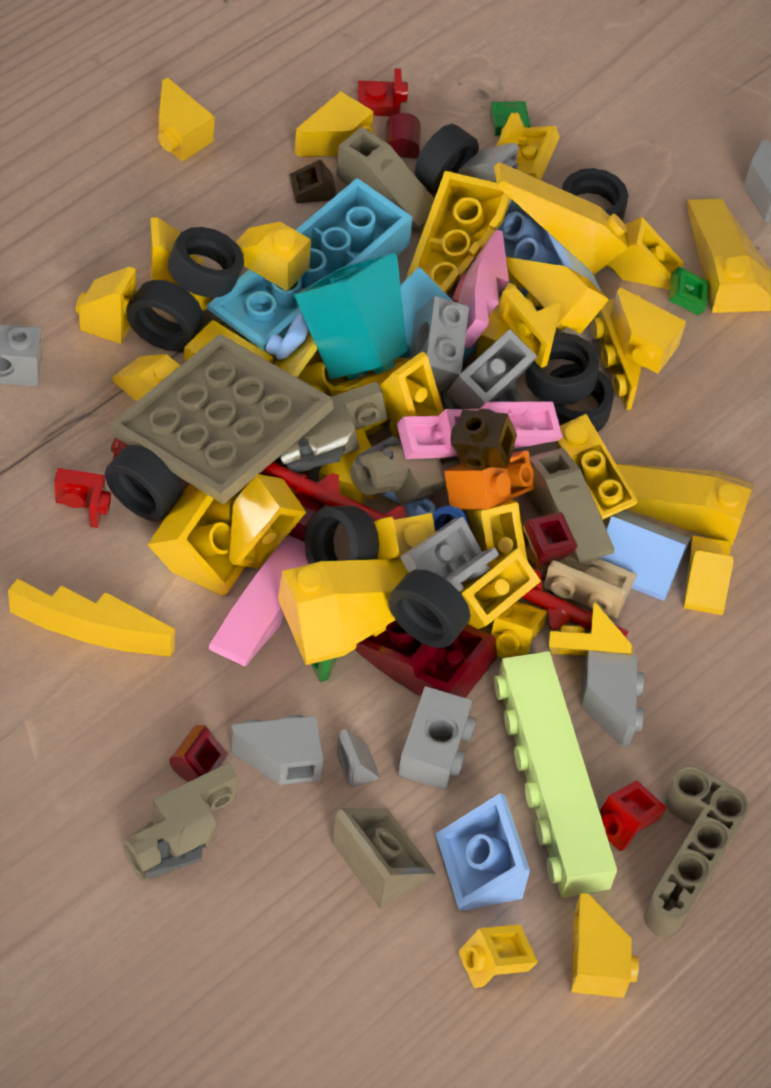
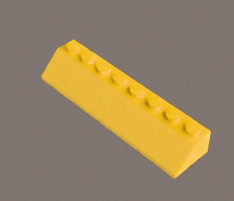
[147,331,348,596]

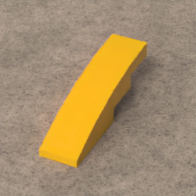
[8,578,175,657]

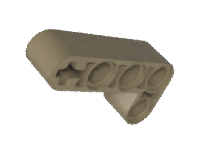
[645,766,749,937]

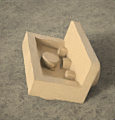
[544,554,637,618]

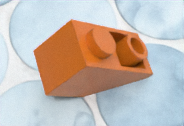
[444,451,534,510]

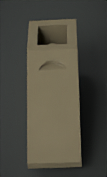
[336,127,435,231]
[526,448,615,564]

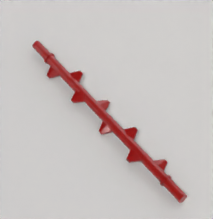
[260,462,629,637]

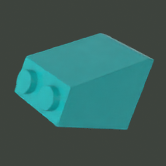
[294,252,407,380]

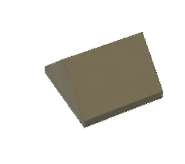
[332,808,436,909]

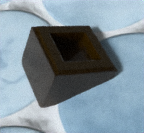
[290,159,337,203]

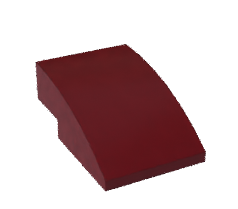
[354,620,498,698]

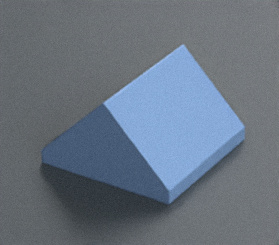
[599,511,692,601]
[436,793,530,911]

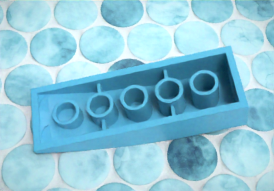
[207,178,412,351]

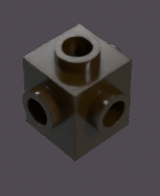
[450,408,517,469]

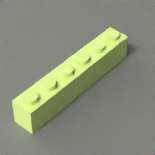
[493,651,617,898]

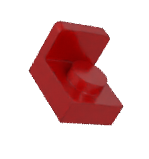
[357,68,408,117]
[54,468,111,528]
[599,780,667,851]

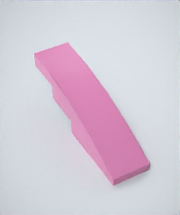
[458,229,509,349]
[397,402,562,459]
[209,535,309,666]

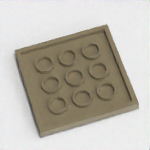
[109,334,334,504]

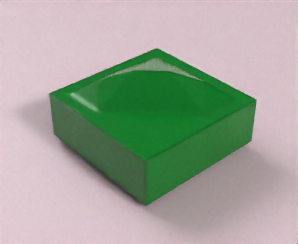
[490,101,530,136]
[669,266,709,316]

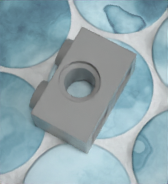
[409,296,469,392]
[0,325,43,386]
[446,329,537,409]
[398,686,477,790]

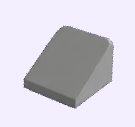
[337,729,379,787]

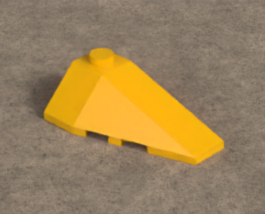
[494,162,628,274]
[405,171,511,294]
[686,199,771,313]
[616,463,755,546]
[278,559,409,665]

